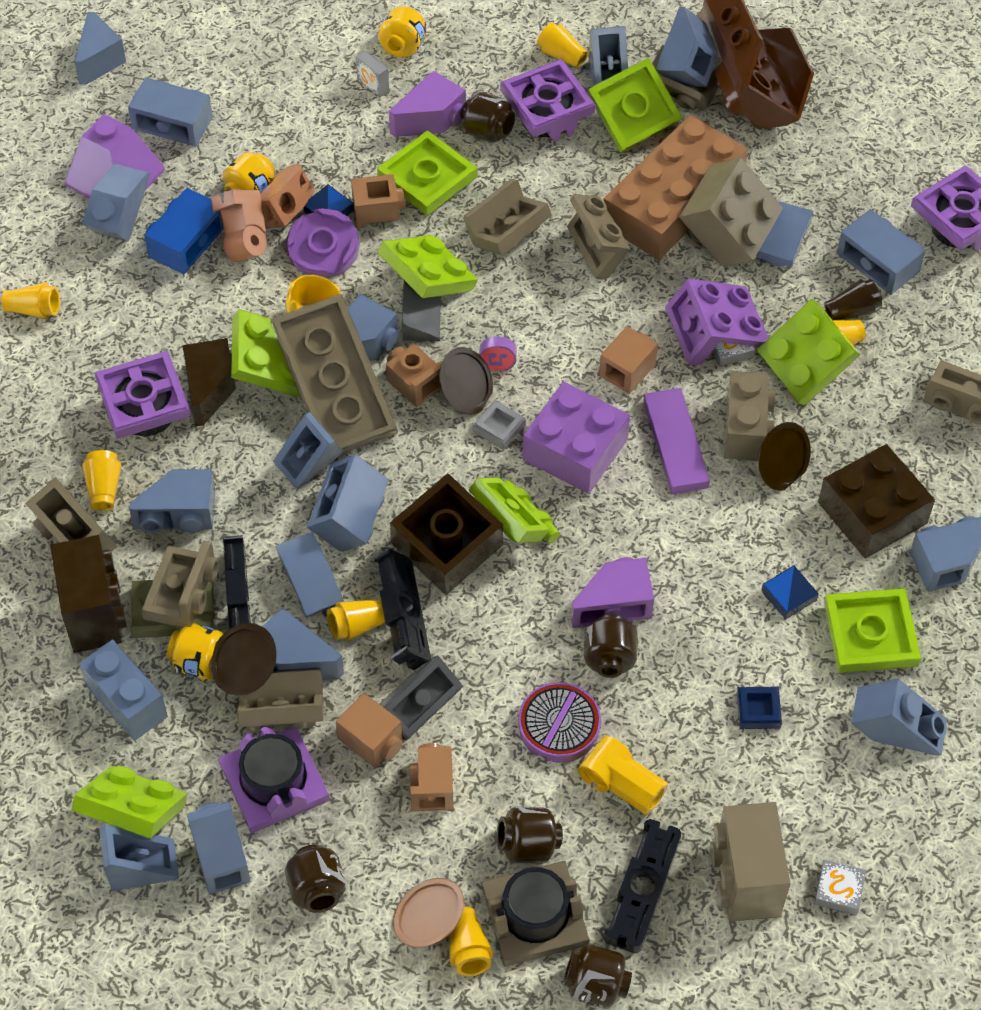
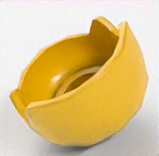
[285,275,341,313]

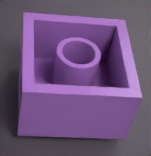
[523,381,630,494]

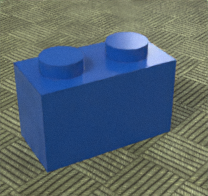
[144,188,224,275]

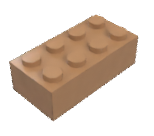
[604,114,748,260]

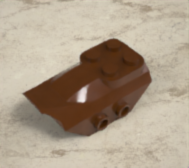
[697,0,814,130]

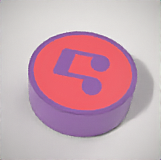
[479,336,517,371]

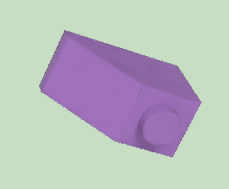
[389,71,466,137]
[571,557,654,628]

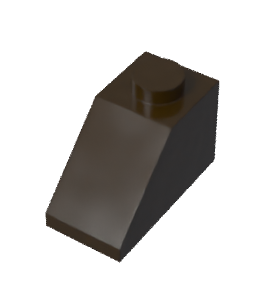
[182,338,236,427]

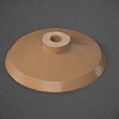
[393,878,464,947]

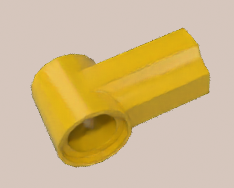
[578,736,668,815]

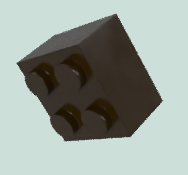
[818,444,935,559]
[390,473,503,595]
[50,535,127,653]

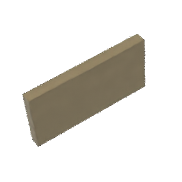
[271,294,398,454]

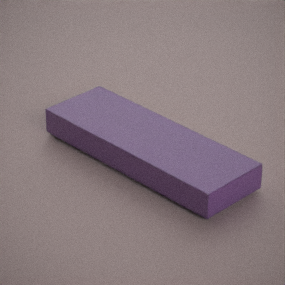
[643,388,710,495]

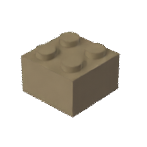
[679,157,783,267]
[710,802,791,922]

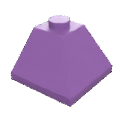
[65,114,165,198]

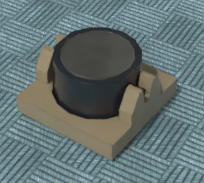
[482,861,590,967]

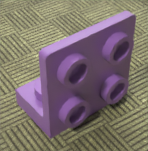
[665,278,769,365]

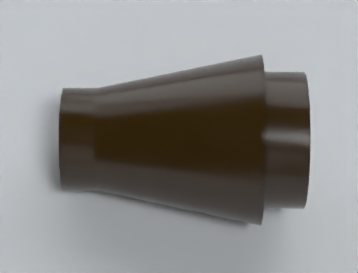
[824,279,882,320]

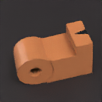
[260,164,315,229]
[211,189,267,262]

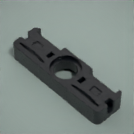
[223,535,251,629]
[374,549,431,670]
[604,819,682,954]

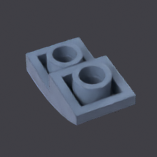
[757,201,814,268]
[276,532,344,618]

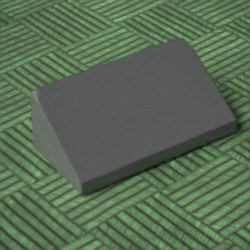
[402,280,441,341]
[379,655,464,741]

